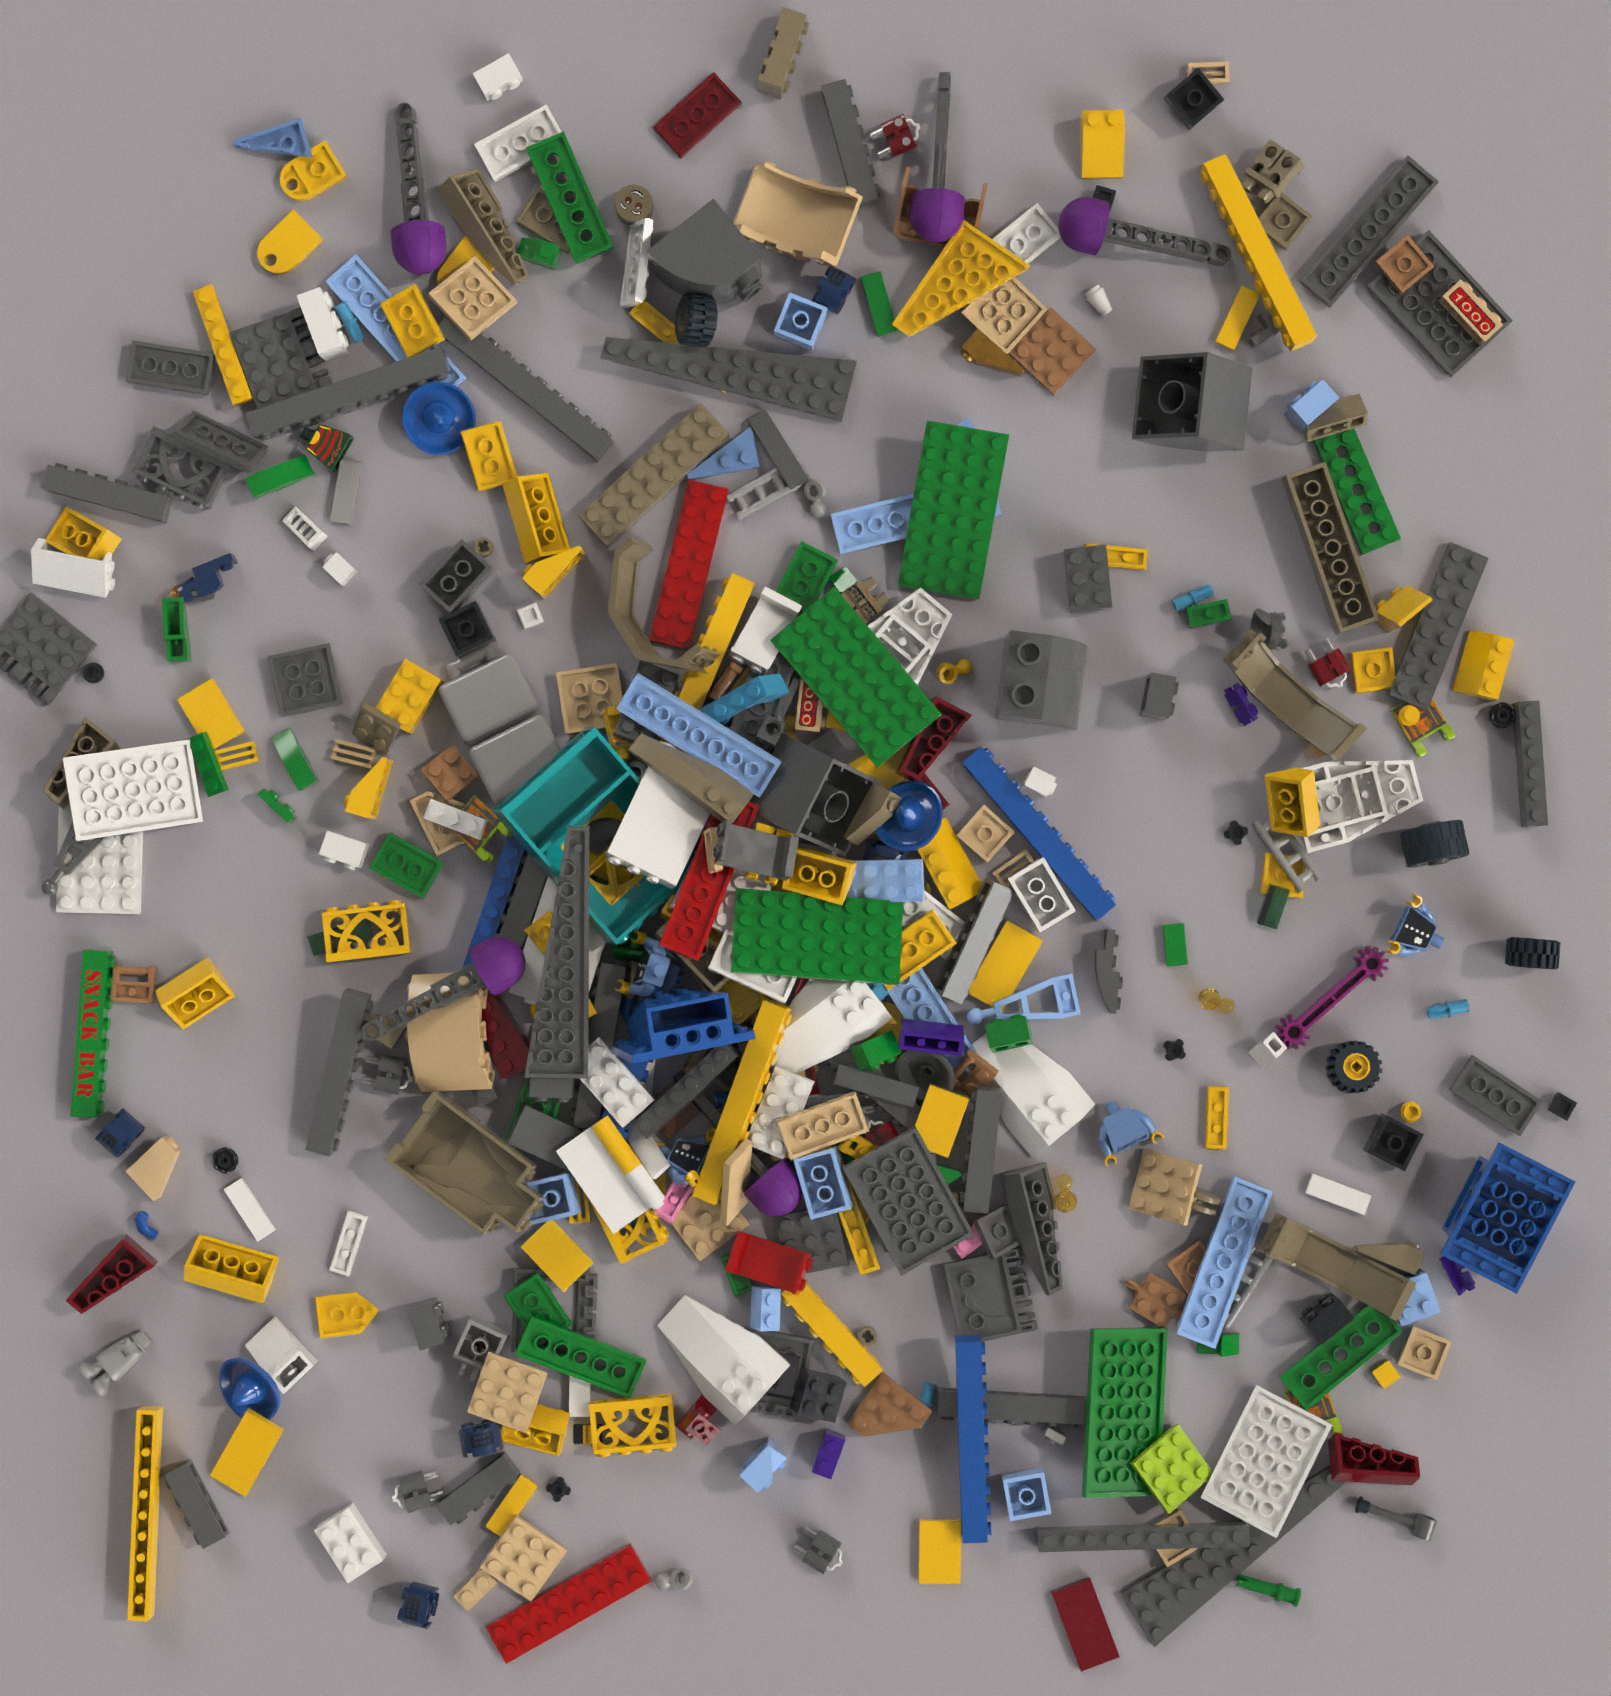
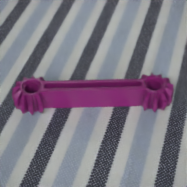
[1275,946,1389,1050]

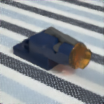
[170,553,238,604]

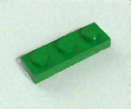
[186,731,229,797]

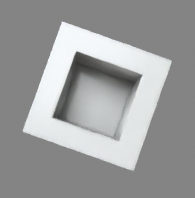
[323,552,358,586]
[1249,1032,1287,1068]

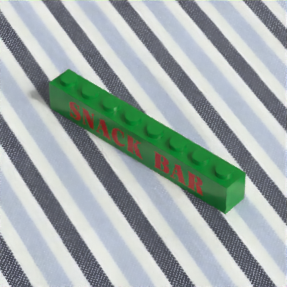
[70,949,116,1118]

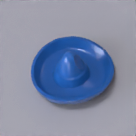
[402,382,476,455]
[875,781,943,851]
[219,1357,281,1420]

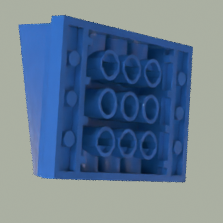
[610,986,755,1063]
[1440,1142,1576,1294]

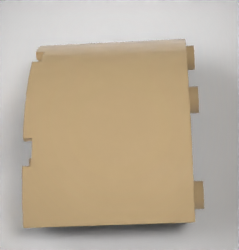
[733,161,863,267]
[405,972,496,1092]

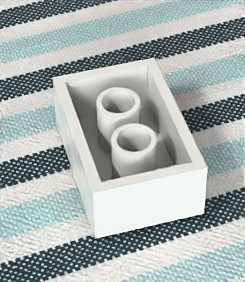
[297,287,350,362]
[1006,857,1076,932]
[314,1503,387,1583]

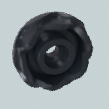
[1489,702,1515,729]
[212,1147,238,1174]

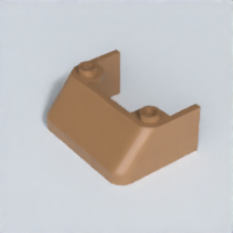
[894,167,988,248]

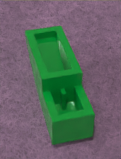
[245,455,315,499]
[162,597,191,662]
[272,728,319,791]

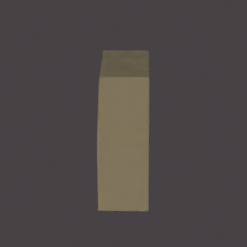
[607,537,719,674]
[1223,629,1367,761]
[1258,1212,1416,1322]

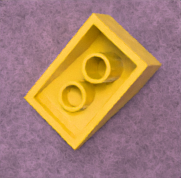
[1080,110,1125,179]
[46,506,121,561]
[522,546,586,599]
[1375,585,1433,633]
[344,757,393,820]

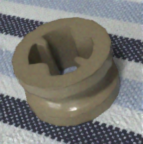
[474,537,494,557]
[859,1326,877,1346]

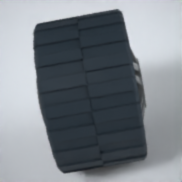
[1400,820,1469,868]

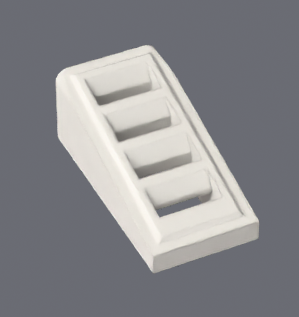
[282,506,328,551]

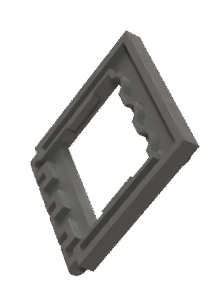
[511,1268,598,1354]
[741,1325,814,1420]

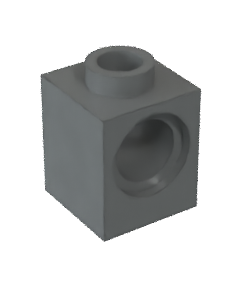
[755,714,786,750]

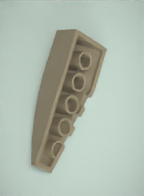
[437,168,530,285]
[628,734,754,824]

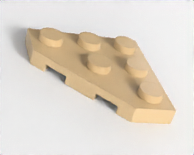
[409,791,467,856]

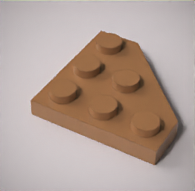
[847,1373,933,1437]

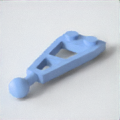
[967,973,1081,1024]

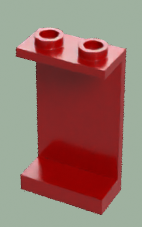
[725,1231,813,1295]

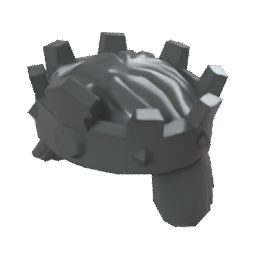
[1250,608,1288,652]

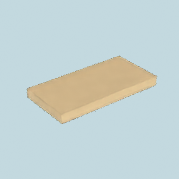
[776,1091,869,1160]
[720,1139,752,1227]

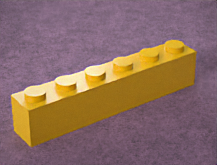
[781,1282,883,1387]

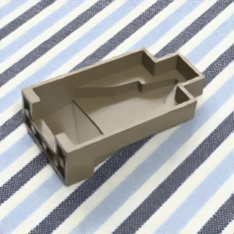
[384,1091,545,1235]

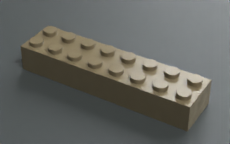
[579,403,730,549]
[1282,462,1380,635]

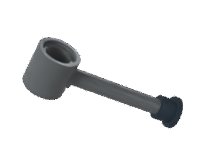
[1355,1496,1437,1541]

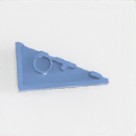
[232,118,313,158]
[687,427,759,480]

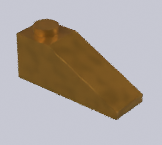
[960,329,1024,377]

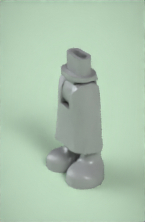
[78,1329,152,1397]

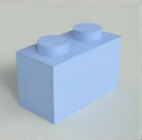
[750,1285,781,1332]

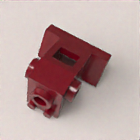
[675,1394,720,1446]

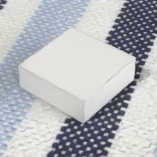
[517,603,544,630]

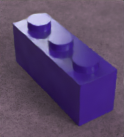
[899,1018,964,1056]

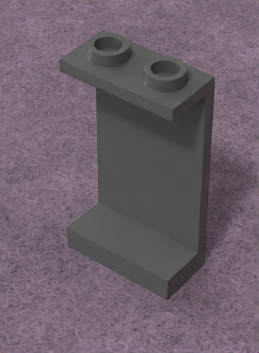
[713,819,799,881]
[506,1102,584,1171]

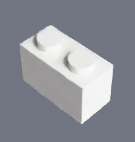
[473,53,523,101]
[1021,766,1057,798]
[319,831,370,870]

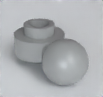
[804,479,826,518]
[655,1568,693,1590]

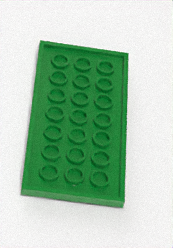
[898,420,1009,599]
[770,587,942,768]
[731,888,903,985]
[1082,1327,1168,1498]

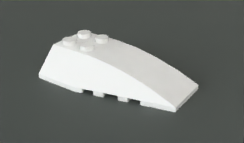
[868,588,952,685]
[1300,760,1424,853]
[771,979,892,1074]
[972,1033,1095,1157]
[657,1295,790,1426]

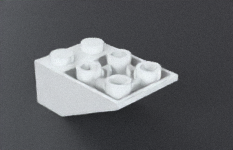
[245,1316,318,1394]

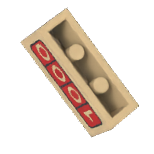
[1438,279,1503,346]
[795,678,826,733]

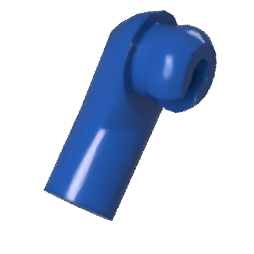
[620,995,638,1026]
[134,1211,159,1241]

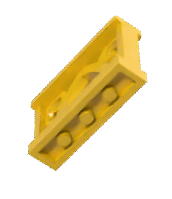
[321,900,412,962]
[589,1199,669,1264]
[588,1393,677,1457]

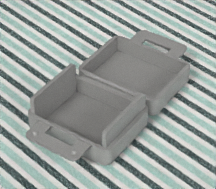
[439,645,561,806]

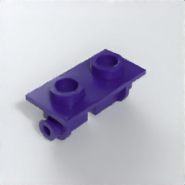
[1224,683,1258,726]
[1439,1256,1476,1296]

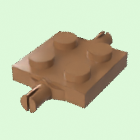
[1125,1271,1187,1328]

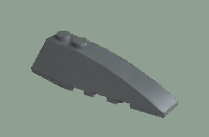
[1001,1162,1063,1295]

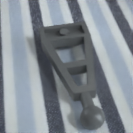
[41,822,109,896]

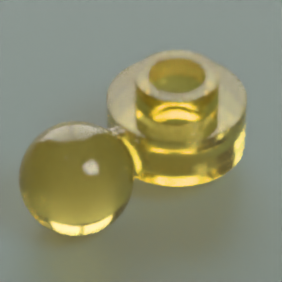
[783,712,798,740]
[1199,988,1235,1014]
[1055,1174,1077,1213]

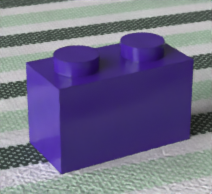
[812,1428,846,1479]

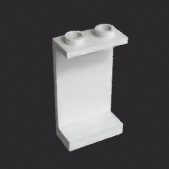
[31,538,115,598]
[729,587,802,675]

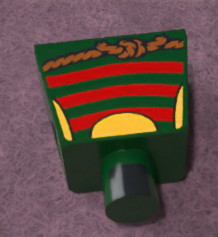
[300,424,354,473]

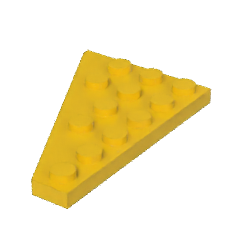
[892,220,1030,337]

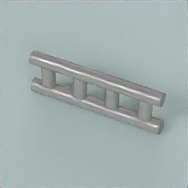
[727,456,812,520]
[1252,819,1323,892]
[1223,1247,1273,1329]

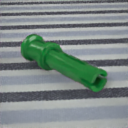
[1236,1574,1301,1607]

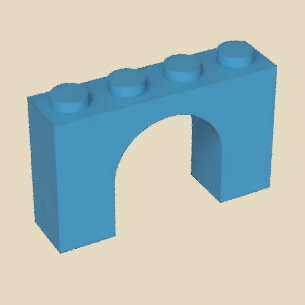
[699,674,789,727]

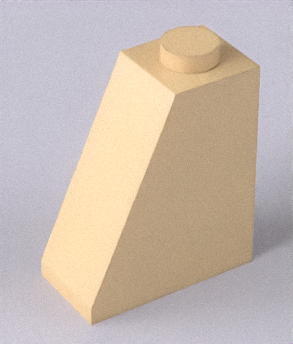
[125,1135,181,1202]

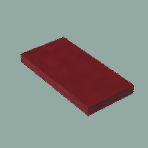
[653,72,742,159]
[1051,1577,1120,1672]

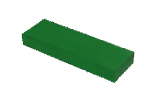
[861,271,898,337]

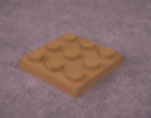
[1008,307,1096,396]

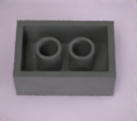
[419,539,495,613]
[1064,545,1113,613]

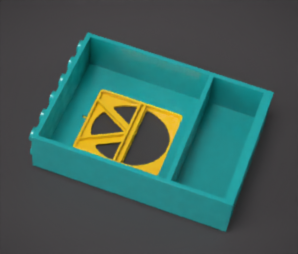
[492,727,697,945]

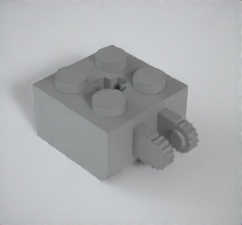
[453,1316,510,1382]

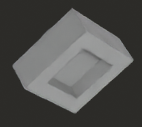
[1043,1426,1066,1445]

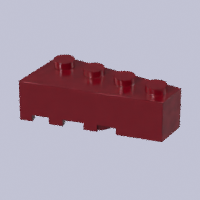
[896,696,972,781]
[482,993,530,1079]
[66,1234,158,1314]
[1328,1432,1420,1486]

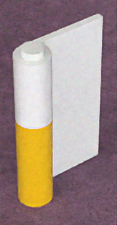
[556,1115,665,1234]

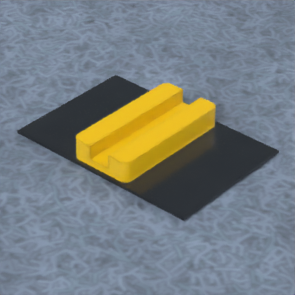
[573,1424,603,1444]

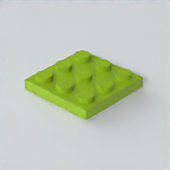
[1130,1424,1213,1514]

